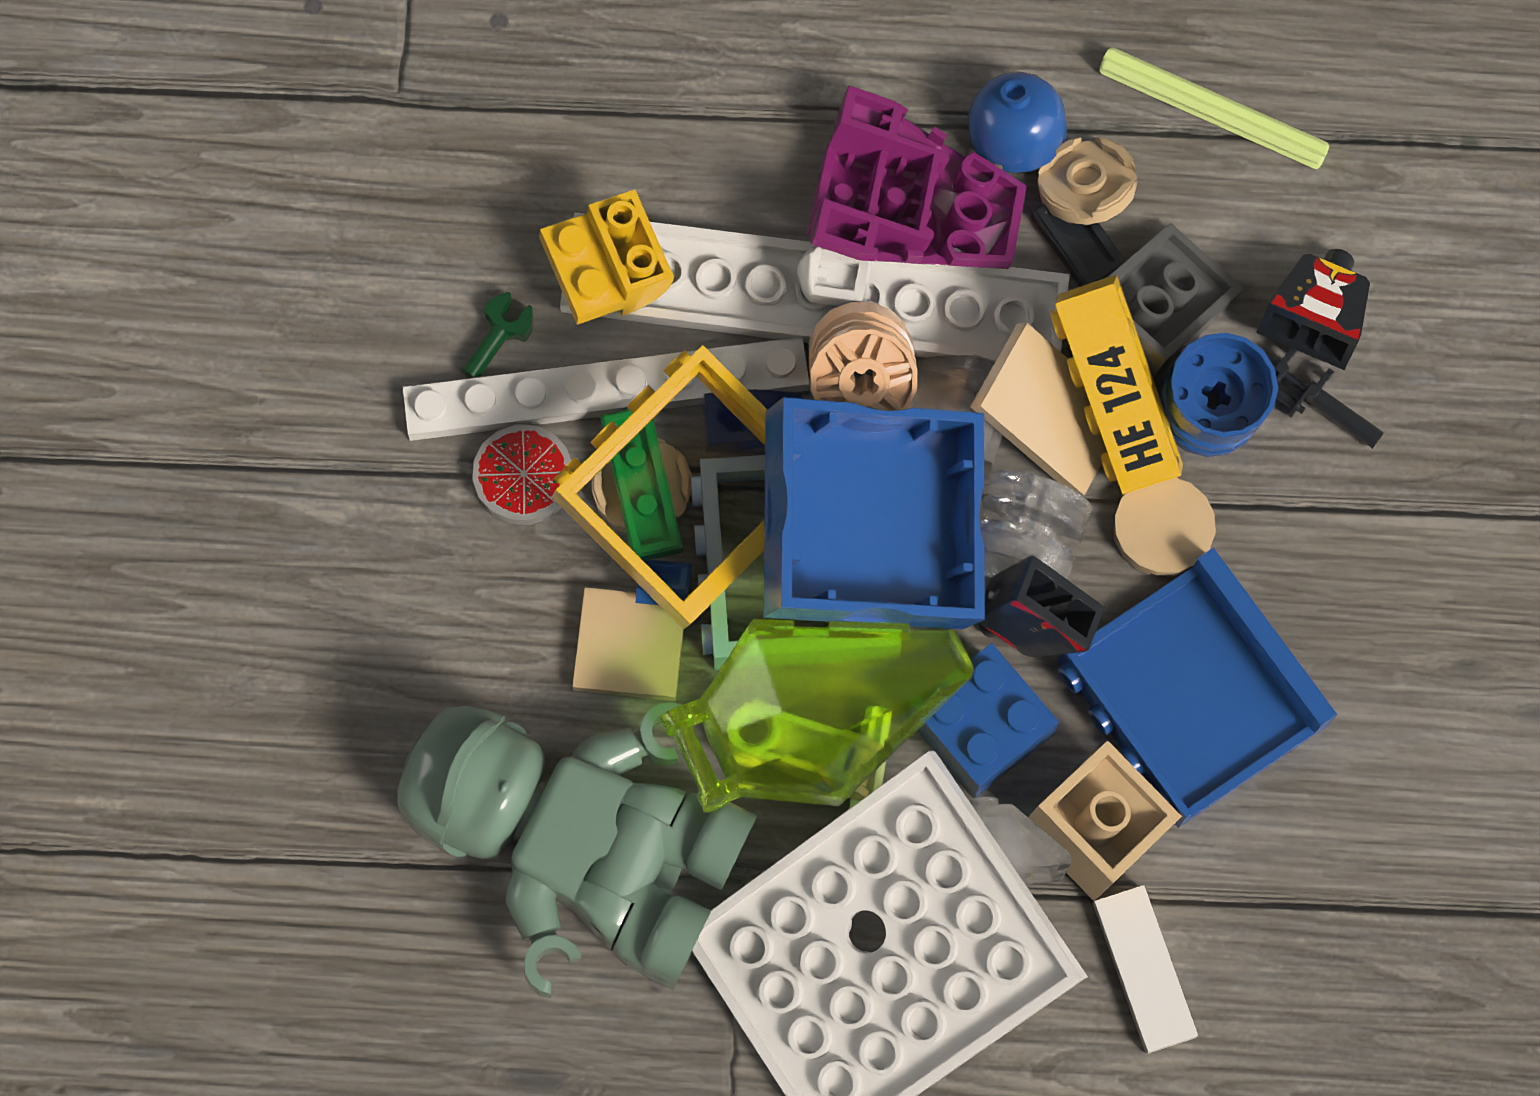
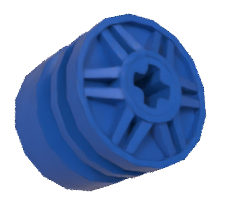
[1158,333,1278,457]

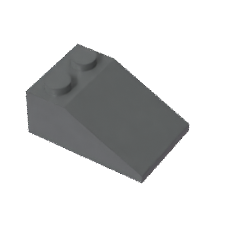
[1108,223,1244,380]

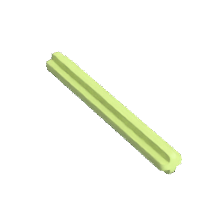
[1099,47,1329,169]

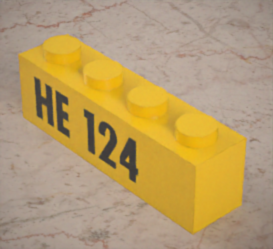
[1050,274,1183,495]

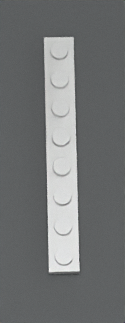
[403,338,809,441]

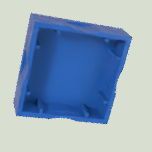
[763,397,985,630]

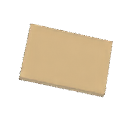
[970,323,1107,496]

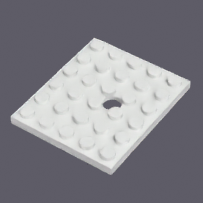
[692,751,1088,1096]

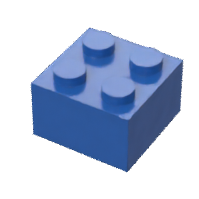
[909,643,1059,799]

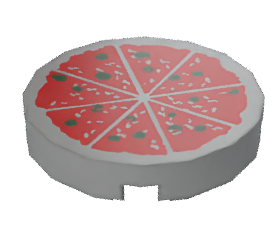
[472,424,571,525]

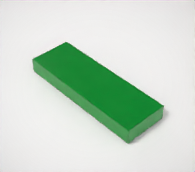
[600,409,683,561]

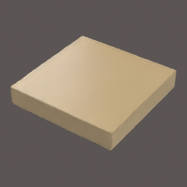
[573,587,684,701]

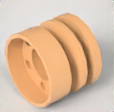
[809,302,917,411]

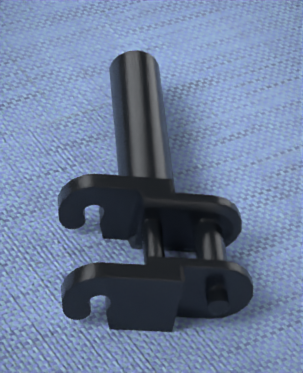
[1275,348,1384,449]

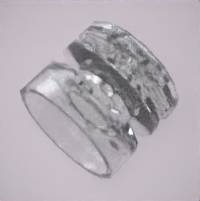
[980,470,1093,580]

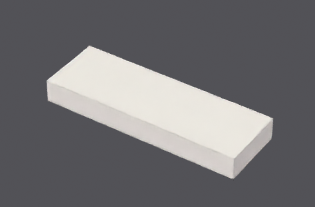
[1093,885,1198,1054]

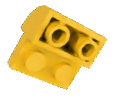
[539,189,674,325]

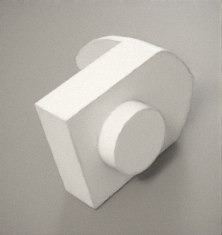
[797,246,872,306]

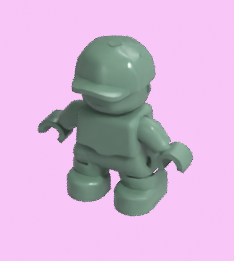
[397,702,758,998]

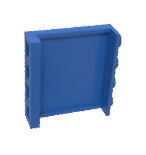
[1058,548,1337,828]

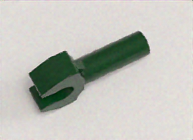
[461,292,534,379]

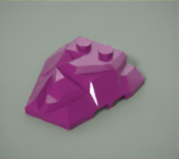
[806,85,1027,269]

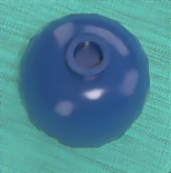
[968,71,1067,173]

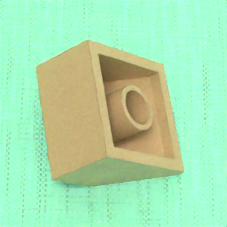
[1021,740,1182,901]

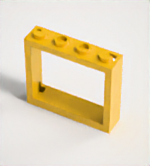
[551,345,767,629]

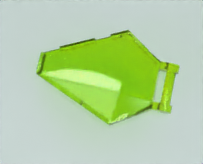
[660,619,974,813]

